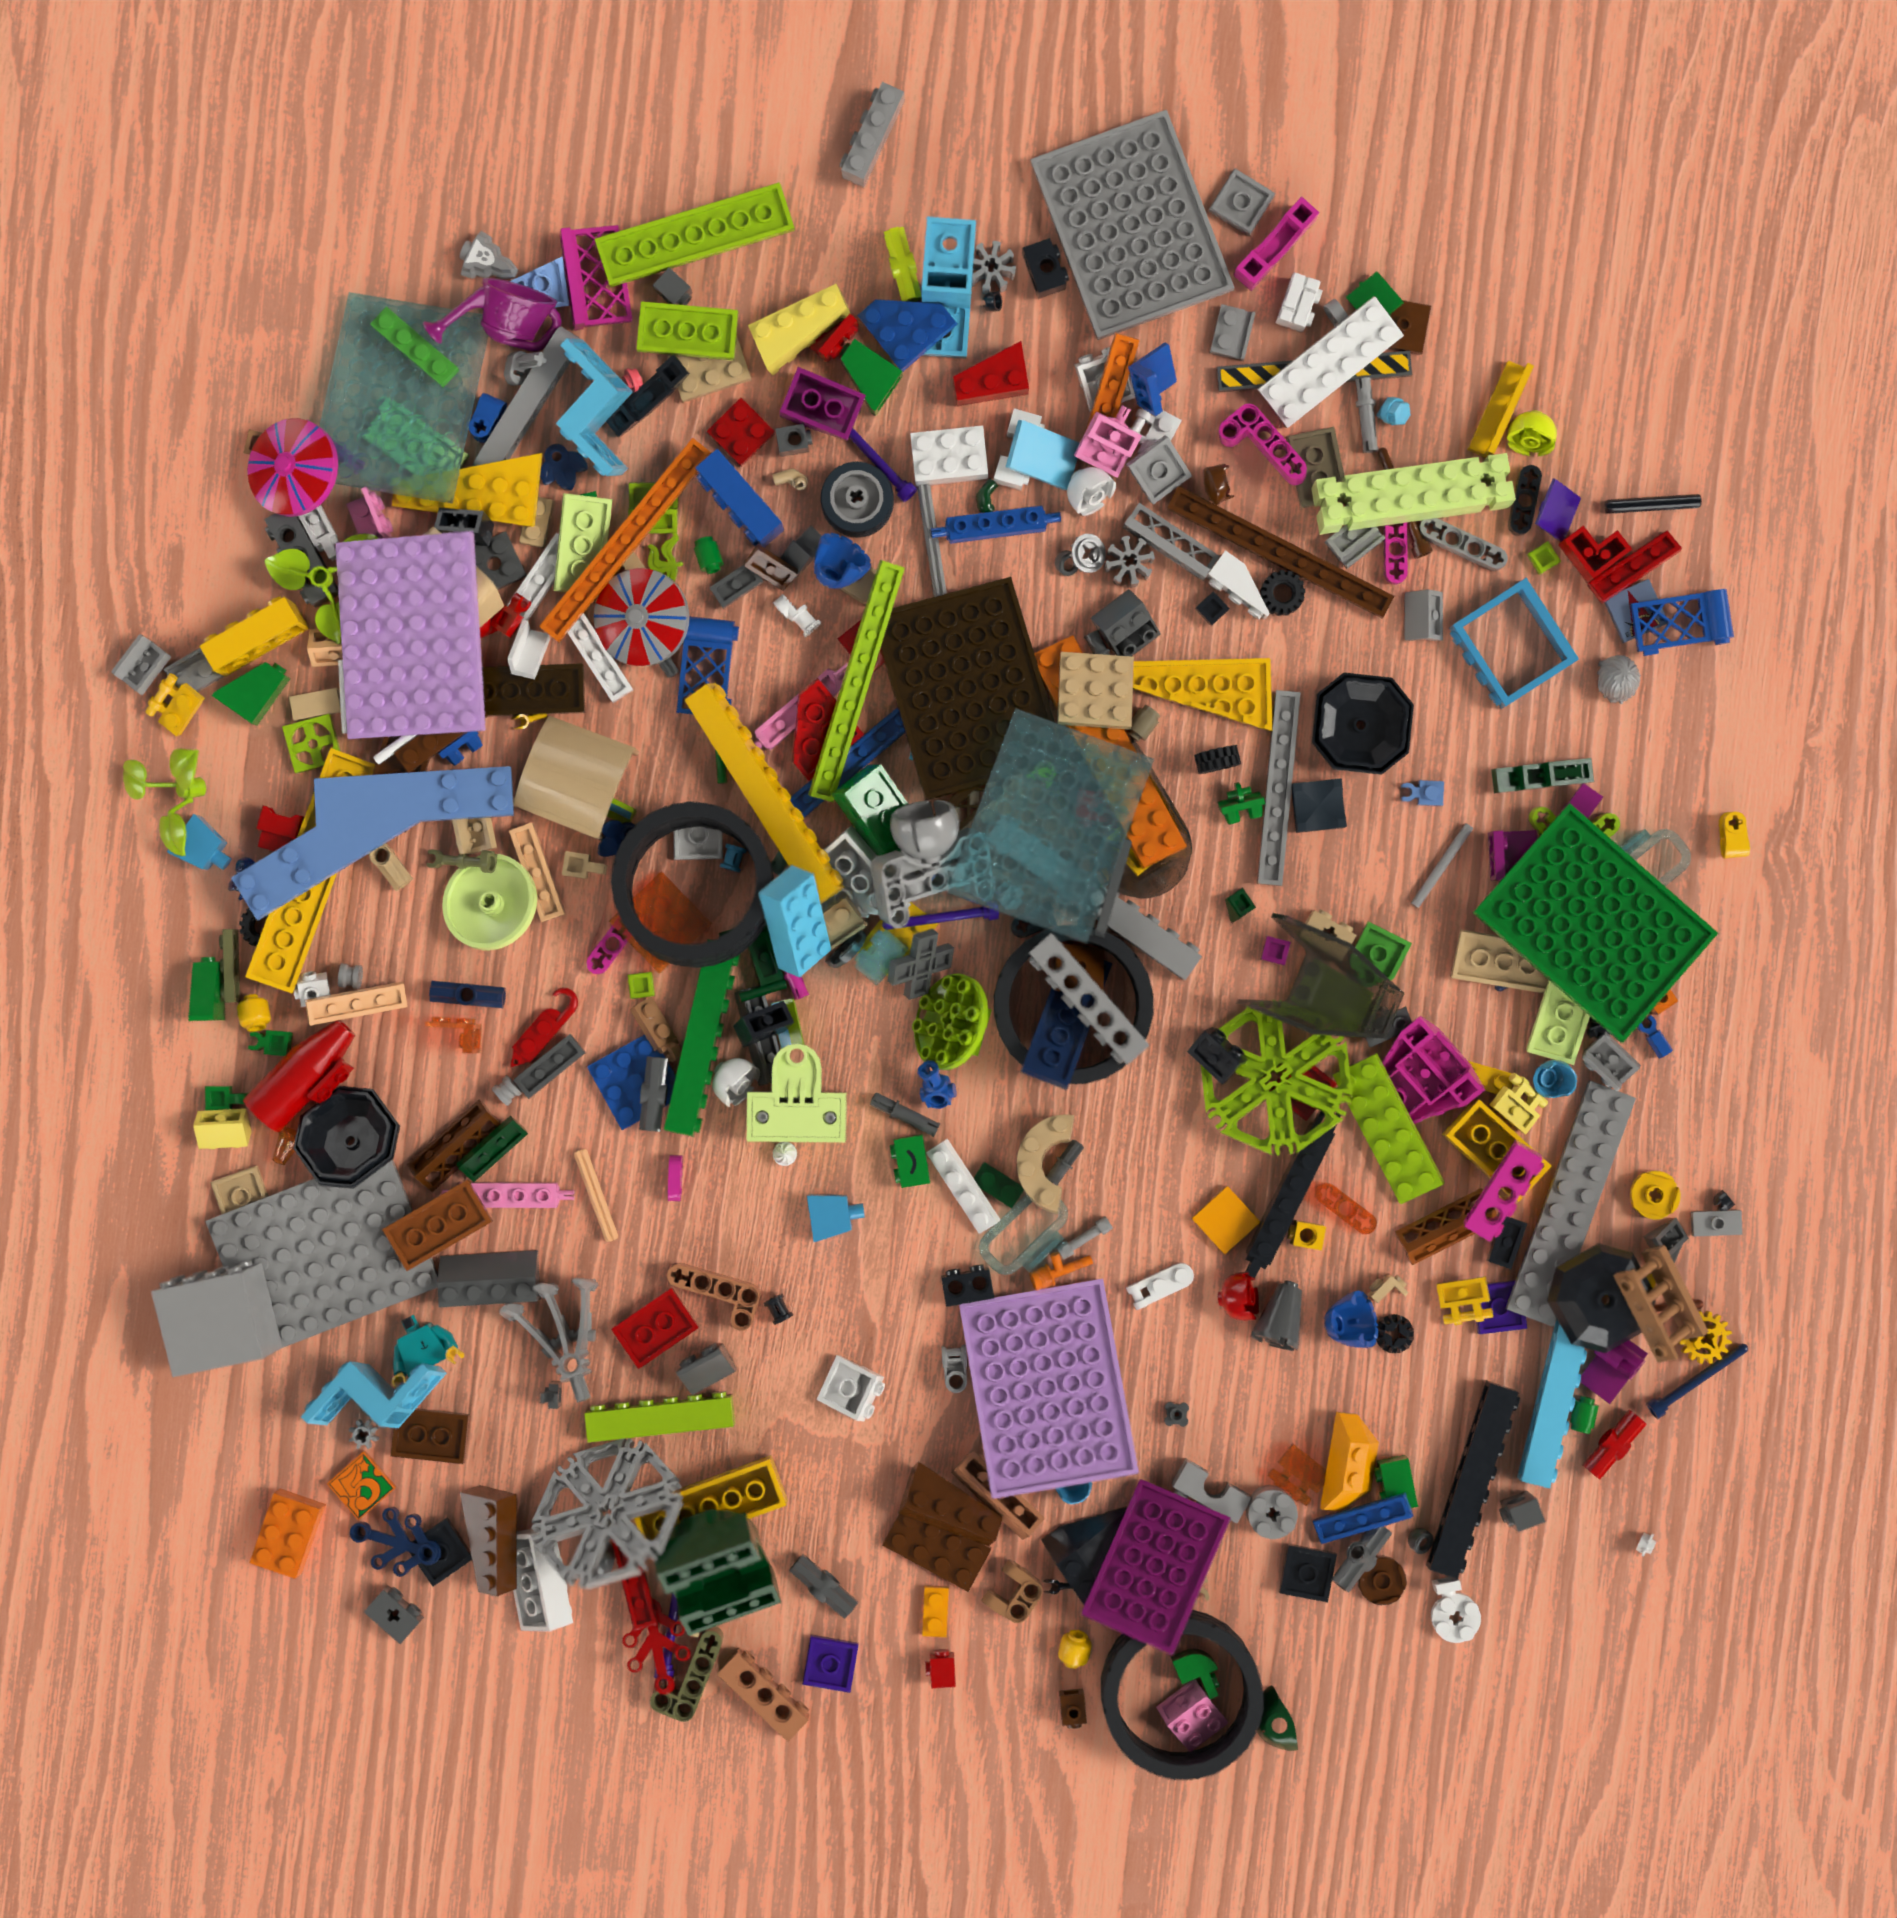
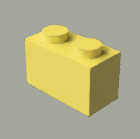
[193,1108,252,1149]

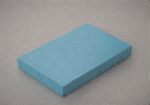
[1006,420,1079,490]

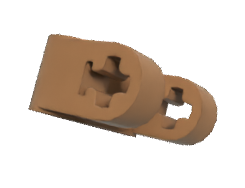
[981,1559,1042,1623]

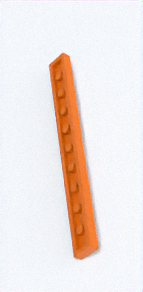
[539,438,711,643]

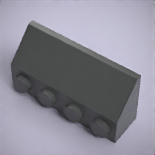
[437,1250,541,1307]

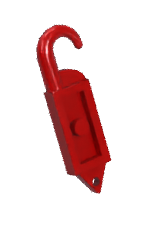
[511,988,578,1067]

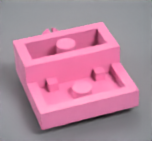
[1074,405,1142,478]

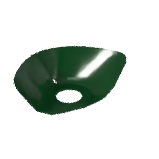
[1257,1685,1298,1751]

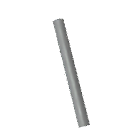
[1411,823,1473,908]

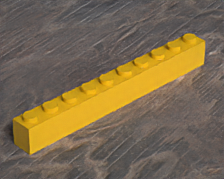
[685,683,845,904]

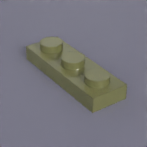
[219,929,240,1003]

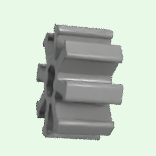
[972,241,1016,294]
[1105,536,1155,588]

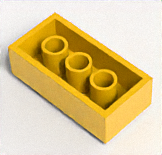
[199,596,310,677]
[1441,1099,1551,1202]

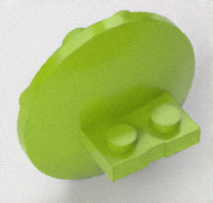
[912,973,992,1070]

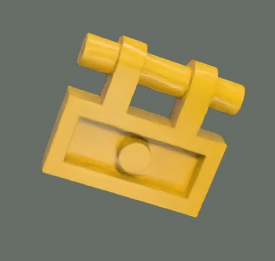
[145,673,205,737]
[1436,1276,1493,1326]

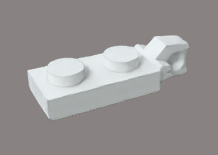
[298,505,339,561]

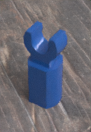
[1637,1015,1673,1059]

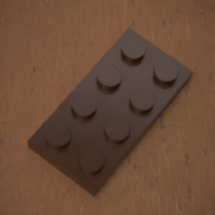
[883,1514,992,1592]

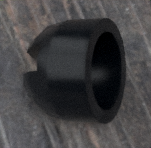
[982,291,1002,312]
[1713,1189,1735,1211]

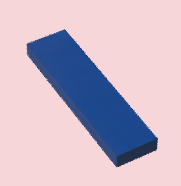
[1312,1492,1414,1544]

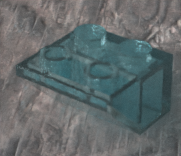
[854,929,909,986]

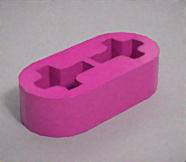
[668,1155,683,1202]

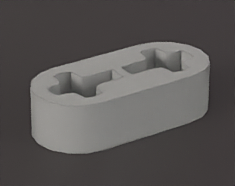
[1323,299,1348,327]

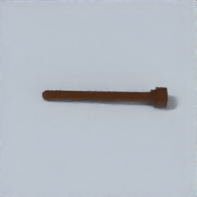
[1378,448,1433,559]

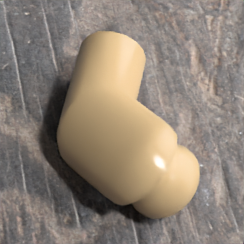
[772,468,808,490]

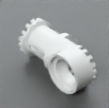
[773,594,821,637]

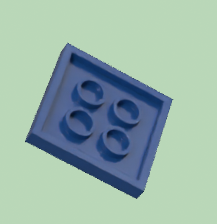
[587,1035,676,1130]

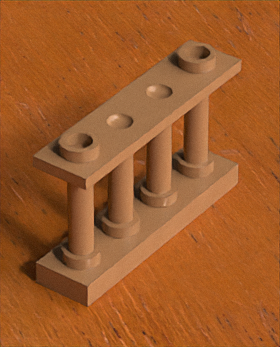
[1613,1245,1709,1363]

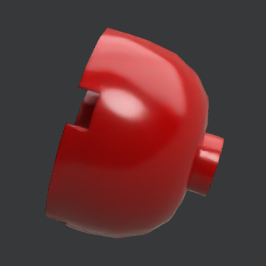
[1218,1272,1259,1321]

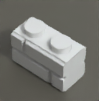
[1276,273,1323,332]

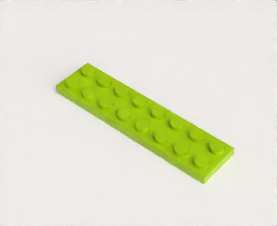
[595,182,795,287]

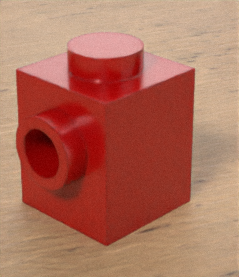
[925,1649,956,1689]

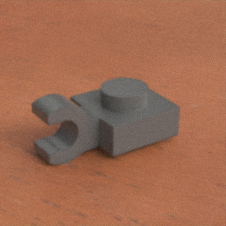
[540,1381,562,1409]

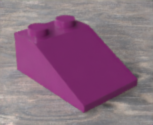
[780,367,866,441]

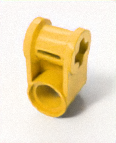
[1718,811,1750,859]

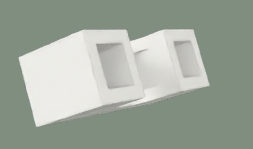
[994,408,1045,490]

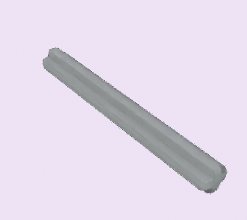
[917,484,947,597]

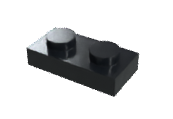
[1486,1216,1527,1269]

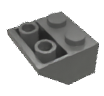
[1091,589,1161,657]
[676,1343,737,1395]

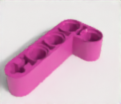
[1219,403,1307,485]

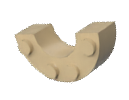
[1017,1115,1074,1214]

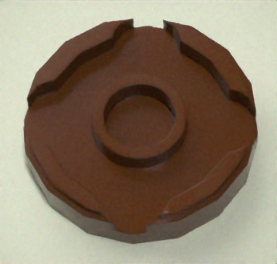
[1358,1555,1407,1606]

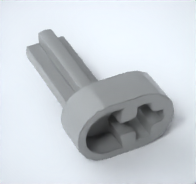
[504,351,547,386]

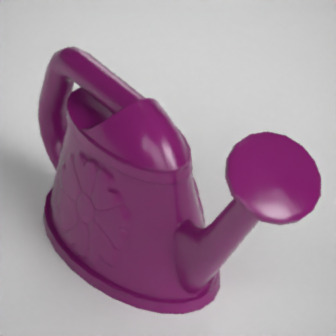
[423,278,562,352]

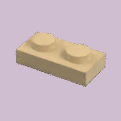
[519,497,554,548]

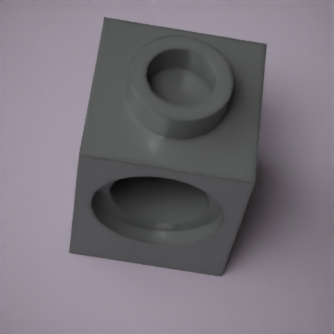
[653,268,693,305]
[775,424,813,457]

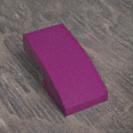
[1557,783,1603,819]

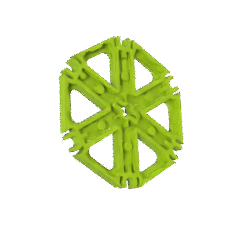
[1201,1000,1353,1156]

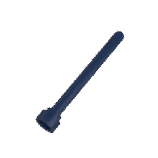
[1646,1344,1748,1420]

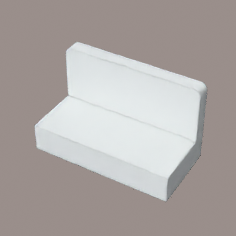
[507,619,550,679]

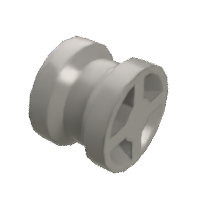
[338,963,363,989]
[492,1075,523,1106]

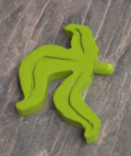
[648,532,683,582]

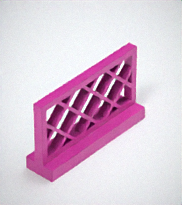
[560,225,632,330]

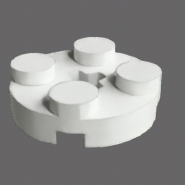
[1431,1592,1481,1643]

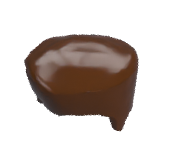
[1203,464,1234,505]

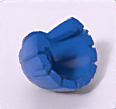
[814,533,872,589]
[1324,1291,1378,1348]

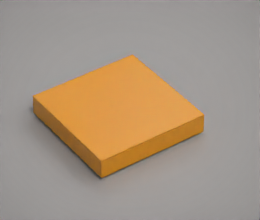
[1191,1186,1260,1255]

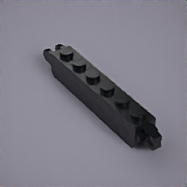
[1245,1110,1341,1278]

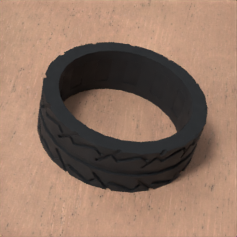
[611,801,774,968]
[994,925,1154,1084]
[1101,1610,1263,1780]

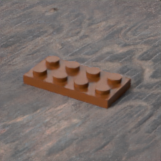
[382,1179,493,1271]

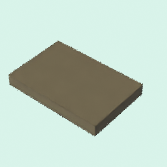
[1286,427,1344,509]

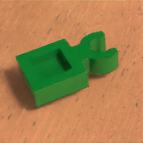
[248,1030,293,1056]

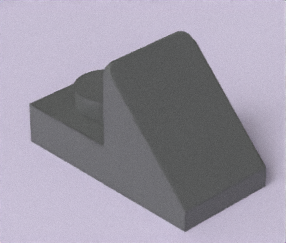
[780,526,822,578]

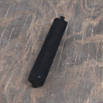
[1604,494,1702,514]

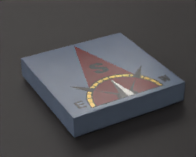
[1605,579,1668,643]

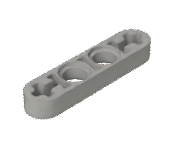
[1418,518,1508,571]

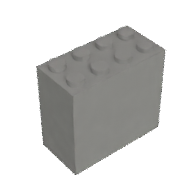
[151,1261,283,1377]

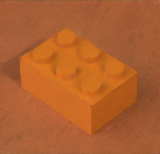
[249,1488,326,1579]

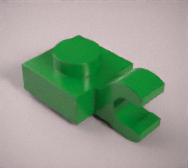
[205,1086,249,1110]

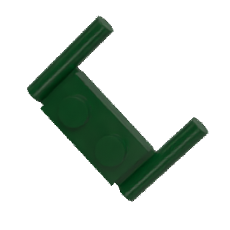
[719,924,787,1002]

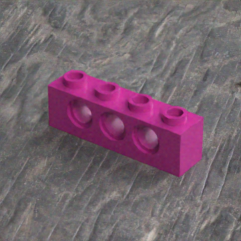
[1463,1139,1544,1242]

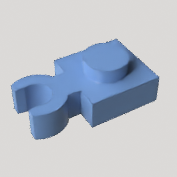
[1401,780,1444,806]

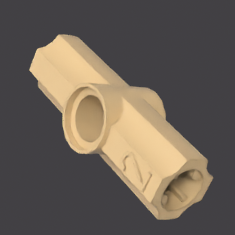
[368,843,413,891]

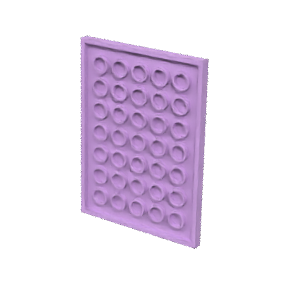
[335,531,486,739]
[959,1279,1139,1499]

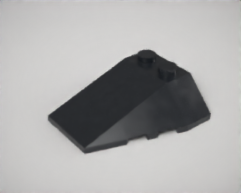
[1041,1506,1128,1606]

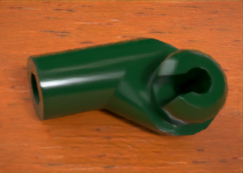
[976,478,998,513]

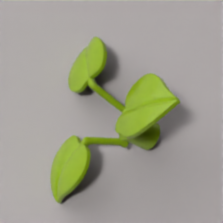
[265,533,379,645]
[123,748,206,856]

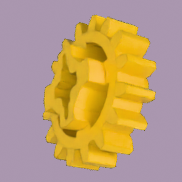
[1678,1310,1732,1364]

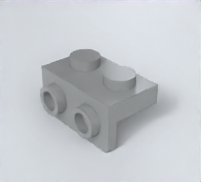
[111,634,172,695]
[1582,1031,1641,1091]

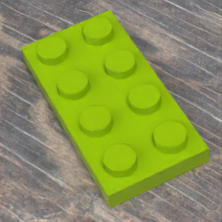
[636,301,739,360]

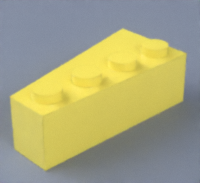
[748,284,851,376]

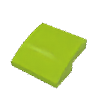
[628,482,678,534]

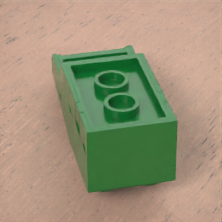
[831,764,908,869]

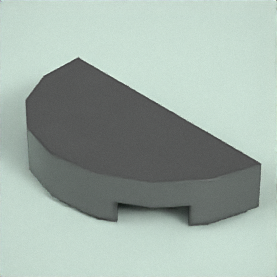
[826,930,866,968]

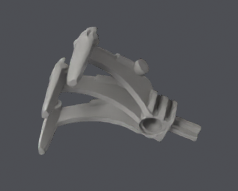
[499,1278,599,1403]

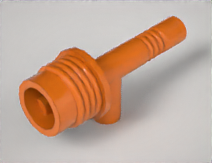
[1029,1252,1093,1291]

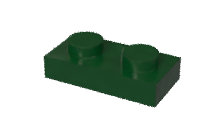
[974,1162,1024,1208]

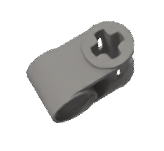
[941,1345,967,1393]

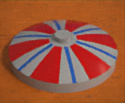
[594,568,689,667]

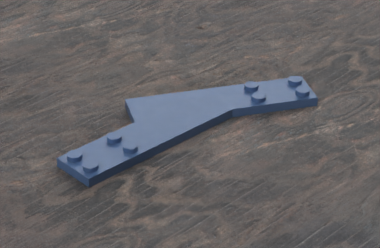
[231,766,514,920]

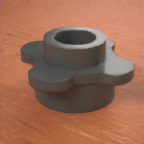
[1164,1402,1189,1427]

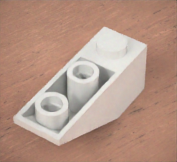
[1206,550,1270,620]

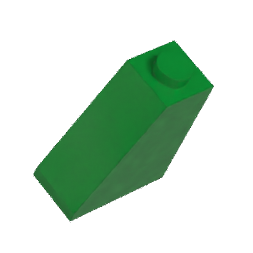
[840,339,903,416]
[212,662,291,726]
[188,957,225,1021]

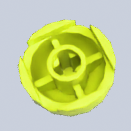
[1507,410,1557,457]

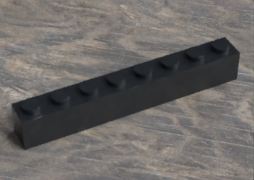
[1426,1380,1520,1579]

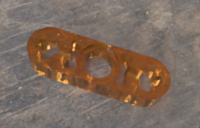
[1315,1182,1377,1234]

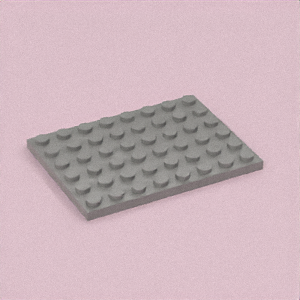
[1030,109,1235,340]
[205,1160,438,1348]

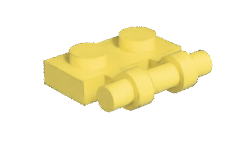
[1490,1073,1548,1135]

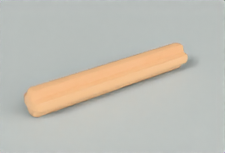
[574,1149,618,1242]

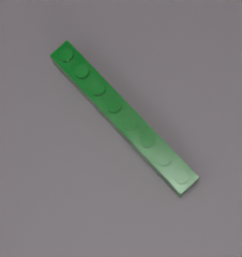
[664,939,741,1137]

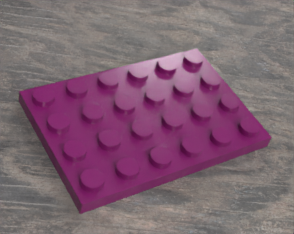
[1081,1479,1231,1656]

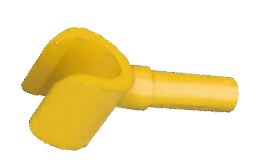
[511,714,547,730]

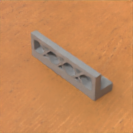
[1123,503,1220,581]

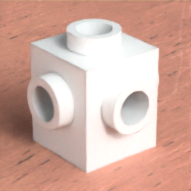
[294,971,330,1007]

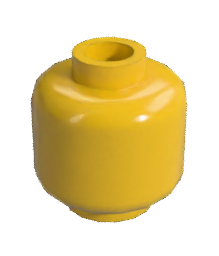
[237,994,271,1032]
[1058,1630,1092,1669]

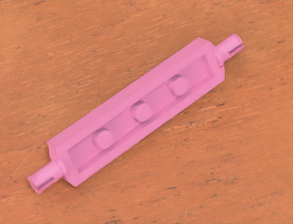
[754,663,848,750]
[442,1182,575,1208]

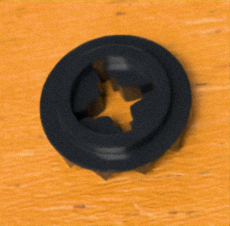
[1376,1314,1414,1353]

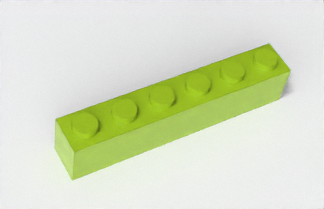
[584,1391,735,1443]

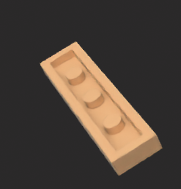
[509,822,565,922]
[305,982,407,1026]

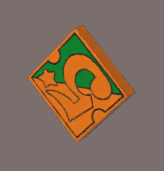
[327,1451,396,1520]

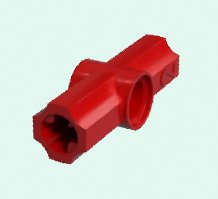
[1583,1409,1647,1480]

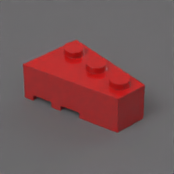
[953,341,1029,406]

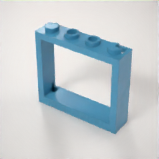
[1449,578,1579,709]

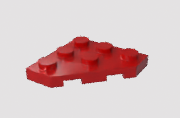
[792,678,864,781]

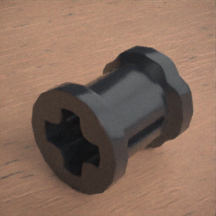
[763,1293,793,1325]

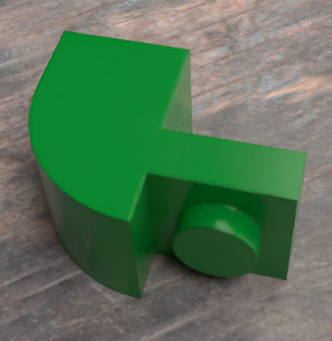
[1171,1649,1220,1699]

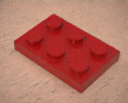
[611,1287,699,1369]

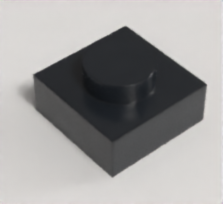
[1195,591,1230,626]

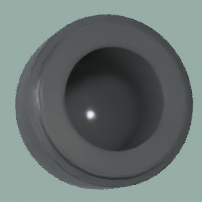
[1055,550,1079,576]
[1408,1528,1434,1554]

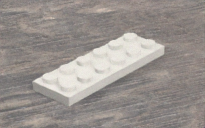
[1258,296,1404,428]

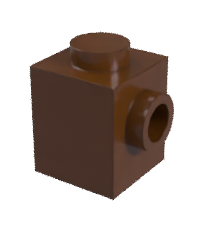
[1059,1689,1087,1729]

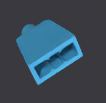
[167,814,231,870]
[807,1194,865,1242]

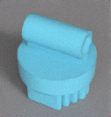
[1376,397,1411,425]

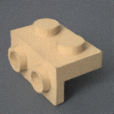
[451,817,497,855]

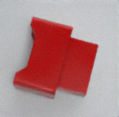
[256,805,304,851]

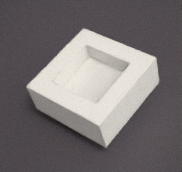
[1432,1577,1462,1597]

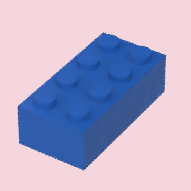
[695,448,784,548]

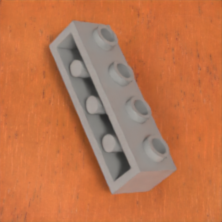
[839,82,905,188]

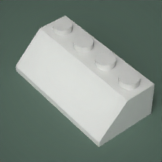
[513,1529,573,1631]

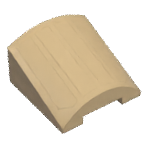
[513,716,639,840]

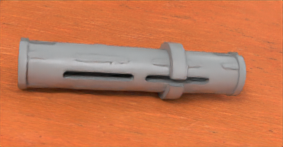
[1355,377,1379,453]

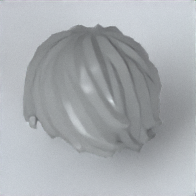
[1597,655,1641,704]

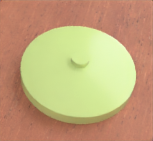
[442,854,537,950]

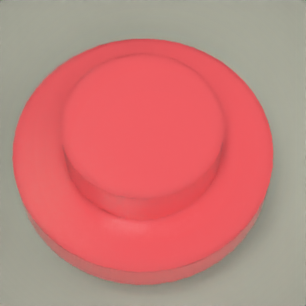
[622,368,643,392]

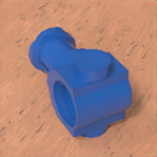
[917,1061,957,1109]

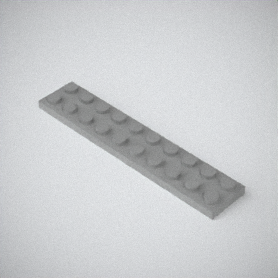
[1505,1081,1636,1327]

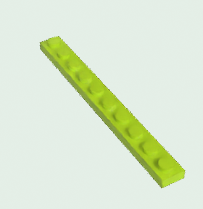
[808,560,905,802]

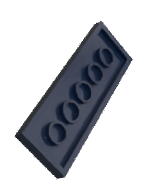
[1020,960,1112,1090]

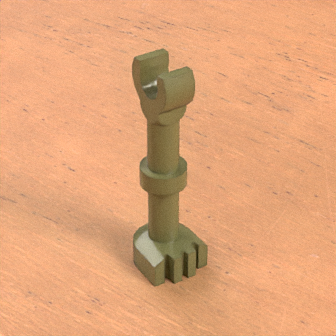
[427,849,497,873]

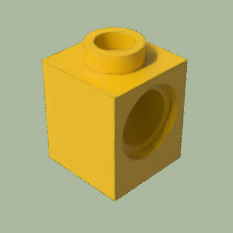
[1288,1220,1326,1251]

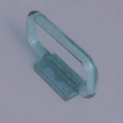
[1620,829,1691,886]
[979,1195,1068,1275]

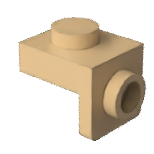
[1368,1274,1409,1303]

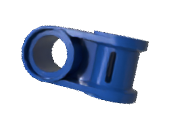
[469,393,507,443]

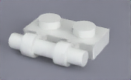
[1130,408,1182,454]

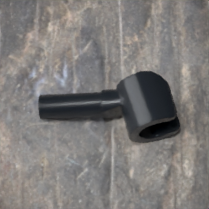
[1043,1579,1072,1595]

